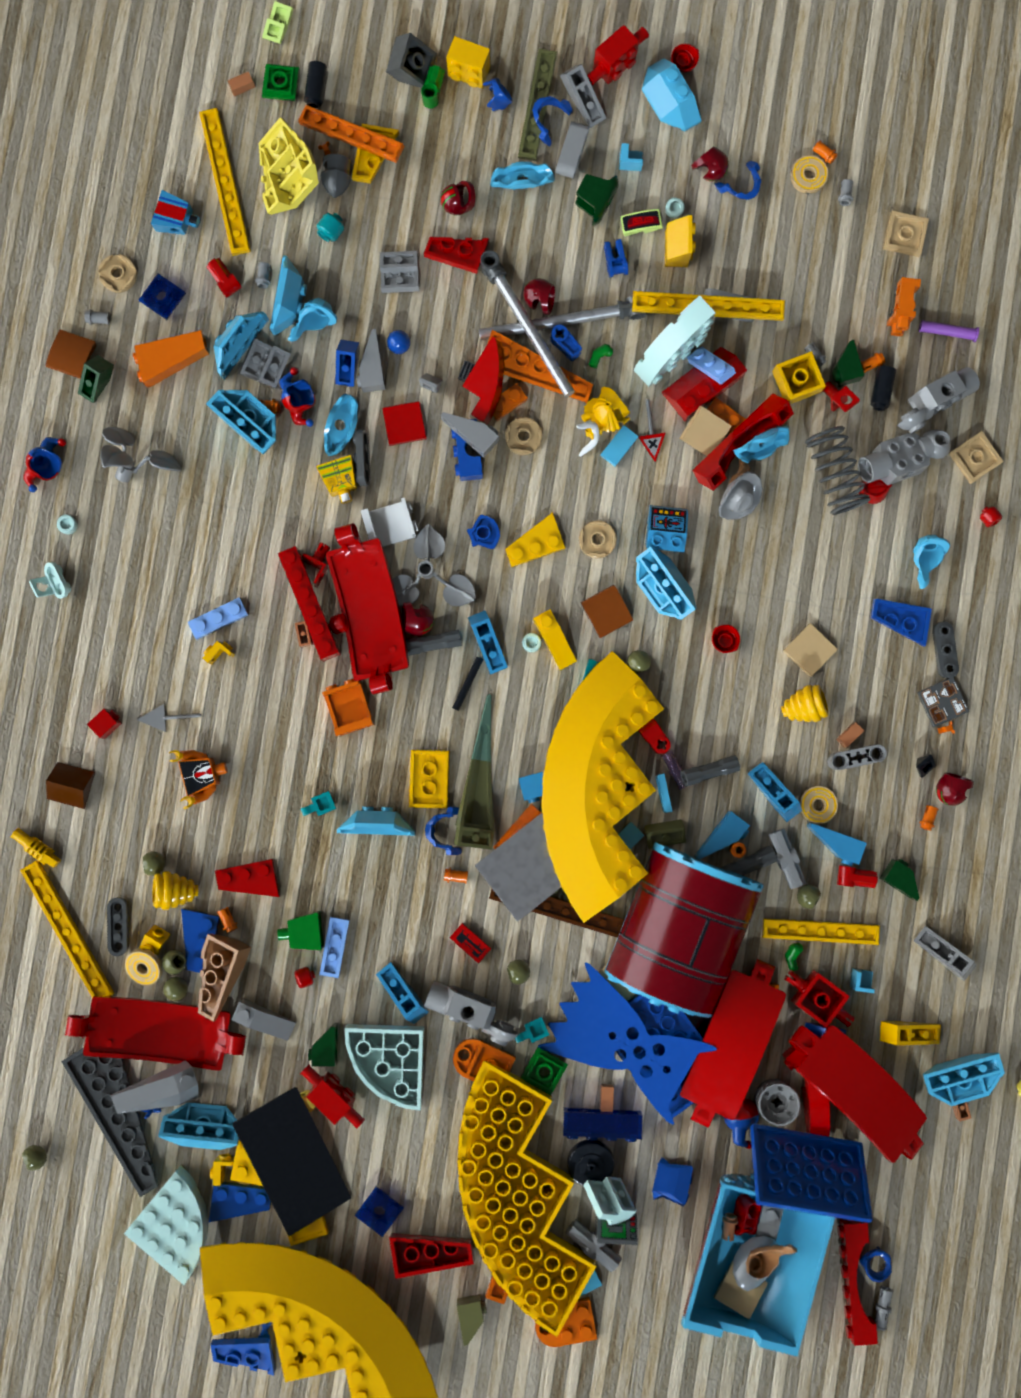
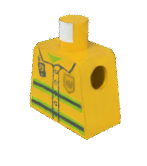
[316,455,357,504]

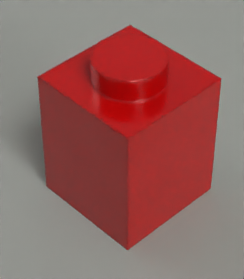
[87,708,122,739]
[782,1046,806,1073]

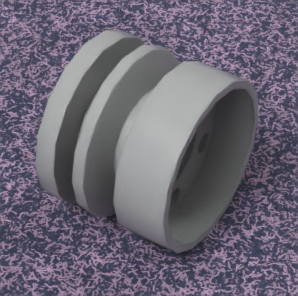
[755,1079,800,1126]

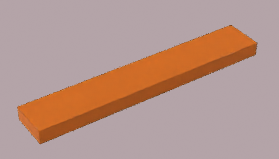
[298,105,405,163]

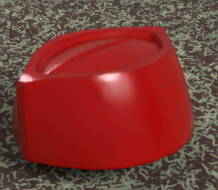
[671,43,699,73]
[859,480,892,504]
[712,625,740,653]

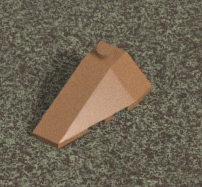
[198,933,251,1022]

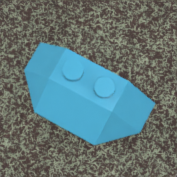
[642,58,701,131]
[270,255,307,335]
[214,311,269,380]
[206,390,276,455]
[636,546,697,620]
[337,807,416,836]
[923,1053,1005,1106]
[158,1102,239,1150]

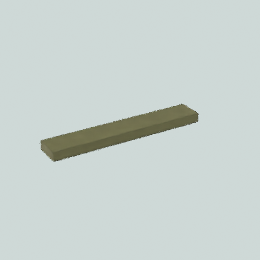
[518,48,557,161]

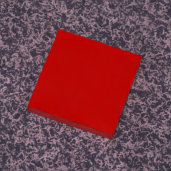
[382,401,426,446]

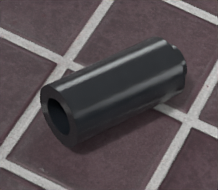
[304,61,327,108]
[870,366,896,411]

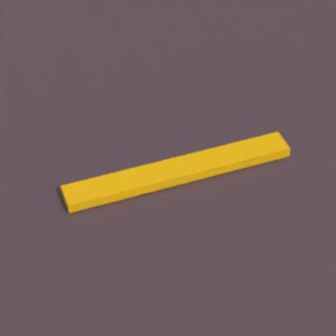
[199,108,251,256]
[632,291,785,321]
[20,860,115,998]

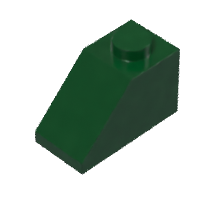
[832,340,865,387]
[78,355,114,403]
[879,859,919,901]
[308,1023,338,1067]

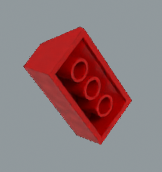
[662,347,747,422]

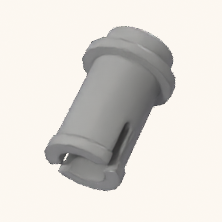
[838,179,853,206]
[255,262,271,289]
[85,309,110,325]
[804,342,826,367]

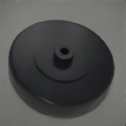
[567,1139,615,1186]

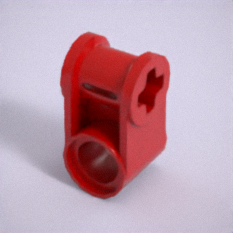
[638,718,671,754]
[734,1194,761,1235]

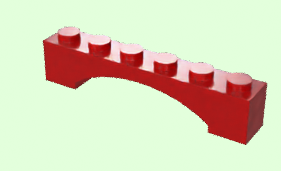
[692,393,794,491]
[278,546,341,662]
[837,1218,878,1346]

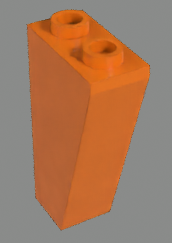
[133,330,209,388]

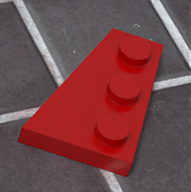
[424,237,489,274]
[215,859,280,897]

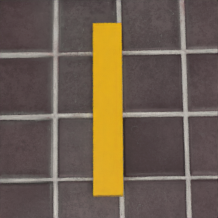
[762,918,880,945]

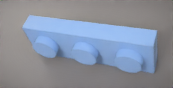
[687,346,736,384]
[188,597,249,640]
[319,916,350,978]

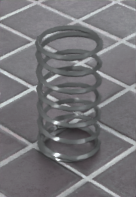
[805,426,871,515]

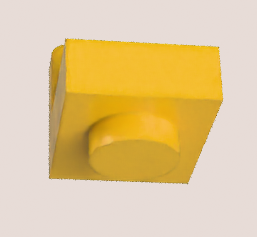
[202,641,235,665]
[139,925,170,956]
[210,1153,234,1186]

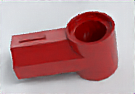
[206,258,242,298]
[837,865,878,888]

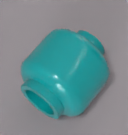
[316,213,344,242]

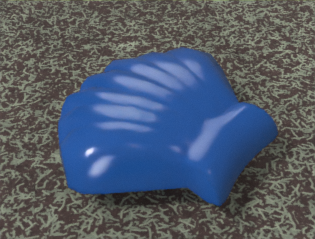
[467,515,500,549]

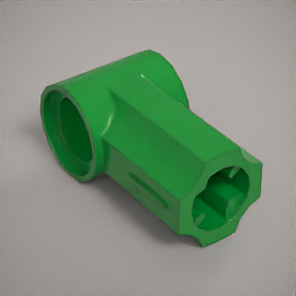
[421,65,445,109]

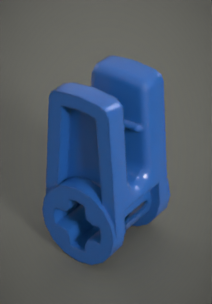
[604,239,628,278]
[550,325,582,362]

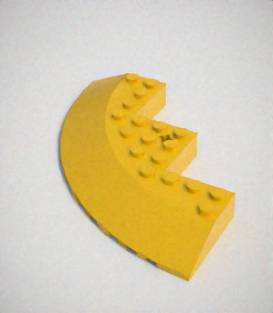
[541,651,664,923]
[457,1060,597,1337]
[200,1242,438,1398]

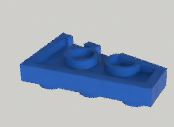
[870,599,932,647]
[181,908,220,973]
[209,1182,271,1222]
[210,1337,276,1375]

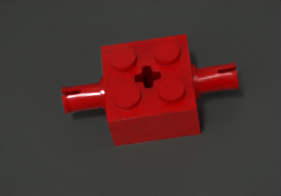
[587,25,649,86]
[784,970,855,1028]
[300,1064,365,1129]

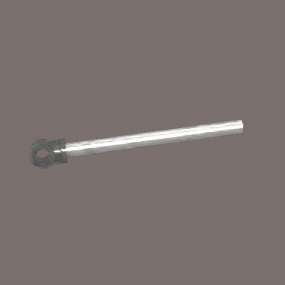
[480,250,575,397]
[479,296,647,341]

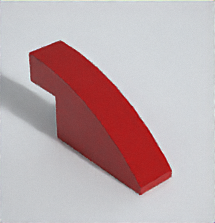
[462,336,504,425]
[801,1078,830,1137]

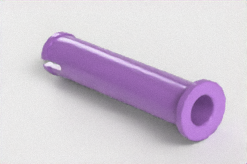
[919,320,979,342]

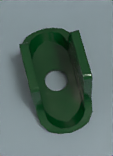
[575,174,619,226]

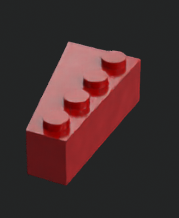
[389,1233,475,1279]

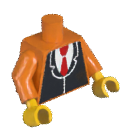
[169,750,228,809]

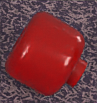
[980,506,1002,528]
[328,614,348,634]
[294,967,315,988]

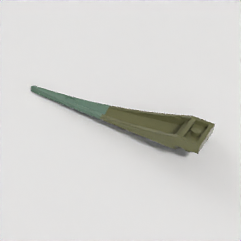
[454,694,495,850]

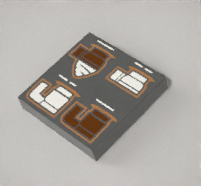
[917,677,969,727]

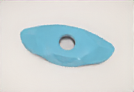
[490,161,555,190]
[324,394,358,456]
[733,425,789,463]

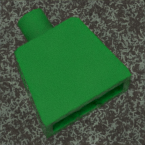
[277,911,324,950]

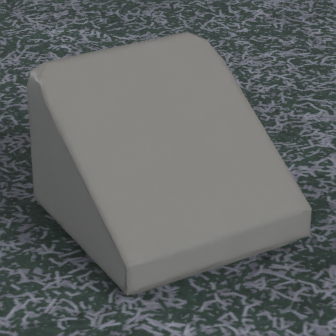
[419,373,442,393]

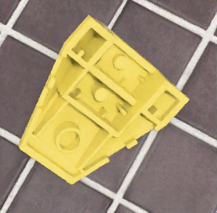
[259,117,319,215]

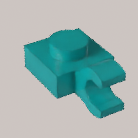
[301,791,337,816]
[515,1017,550,1043]

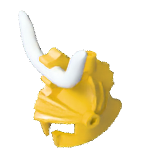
[576,387,630,457]

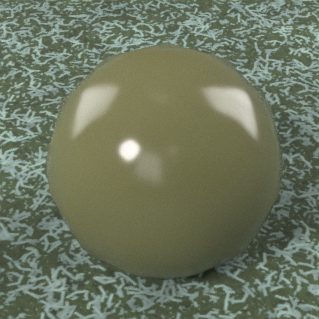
[627,650,651,674]
[143,851,166,876]
[797,884,821,909]
[162,950,187,975]
[507,960,530,985]
[163,976,188,1001]
[22,1145,47,1171]

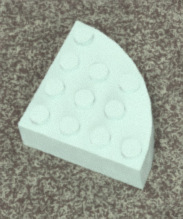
[634,295,716,387]
[344,1024,425,1111]
[124,1165,208,1285]

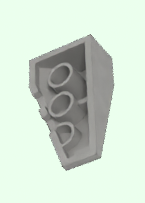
[111,1060,199,1114]

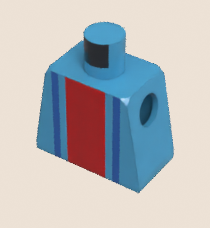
[151,190,200,235]

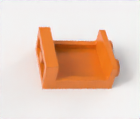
[322,678,374,737]

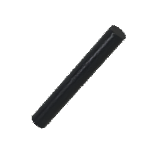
[452,657,483,711]

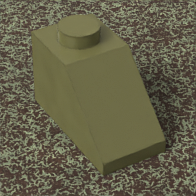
[457,1294,487,1346]

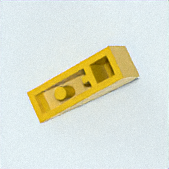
[533,609,577,670]
[880,1021,941,1045]

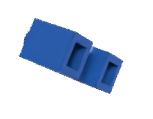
[451,419,483,481]

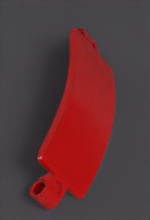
[326,523,409,695]
[680,959,786,1128]
[65,996,246,1071]
[788,1025,927,1163]

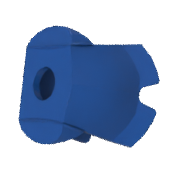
[652,1157,693,1207]

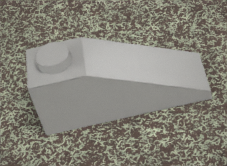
[560,64,606,128]
[356,329,386,393]
[441,412,499,458]
[914,926,976,981]
[231,998,296,1041]
[755,1206,784,1241]

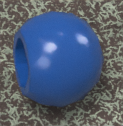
[387,330,411,354]

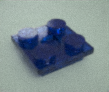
[138,273,186,320]
[354,1186,404,1237]

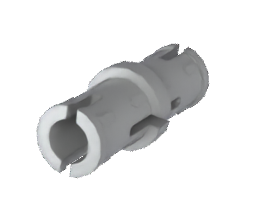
[875,1286,893,1331]

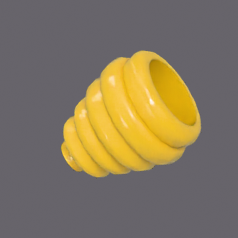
[781,685,829,722]
[152,871,198,910]

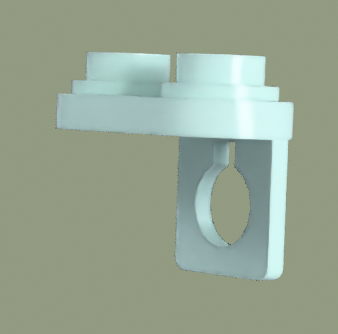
[29,562,71,599]

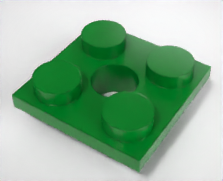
[262,64,299,101]
[520,1047,568,1095]

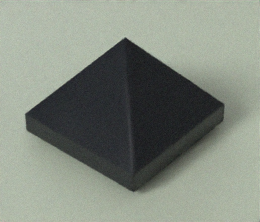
[916,754,936,778]

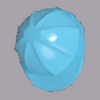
[288,298,337,342]
[913,535,950,589]

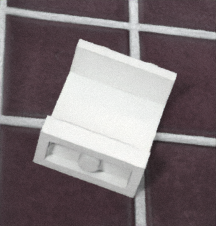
[361,498,418,547]

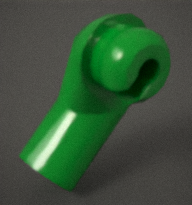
[588,344,614,368]
[785,943,803,971]

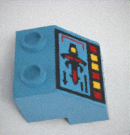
[645,505,688,552]

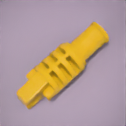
[11,828,61,868]

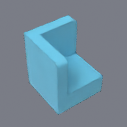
[619,143,643,171]
[850,968,875,993]

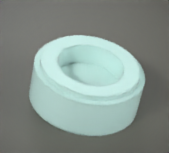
[665,198,685,219]
[57,515,78,535]
[522,633,541,653]

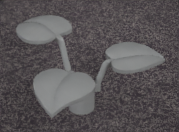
[100,427,181,483]
[393,524,476,606]

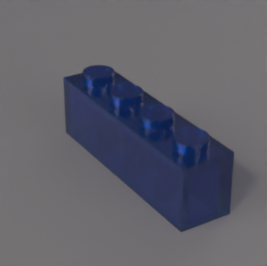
[562,1107,643,1142]

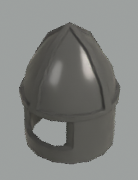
[321,154,351,198]

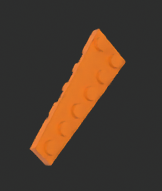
[487,330,594,403]

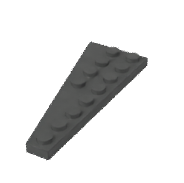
[61,1048,159,1197]

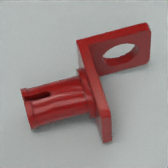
[822,381,860,412]
[302,542,330,588]

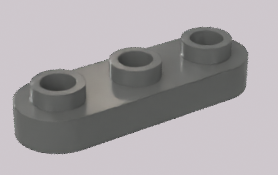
[353,429,370,486]
[932,622,959,679]
[107,897,129,956]

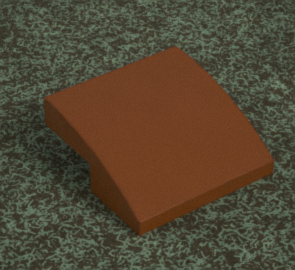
[45,330,96,379]
[580,585,633,638]

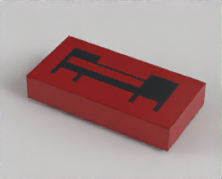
[450,923,491,964]

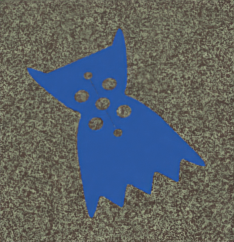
[538,962,717,1125]

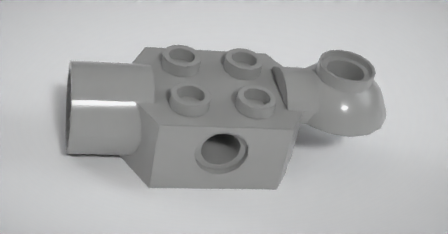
[897,367,980,434]
[858,429,951,485]
[424,981,518,1046]

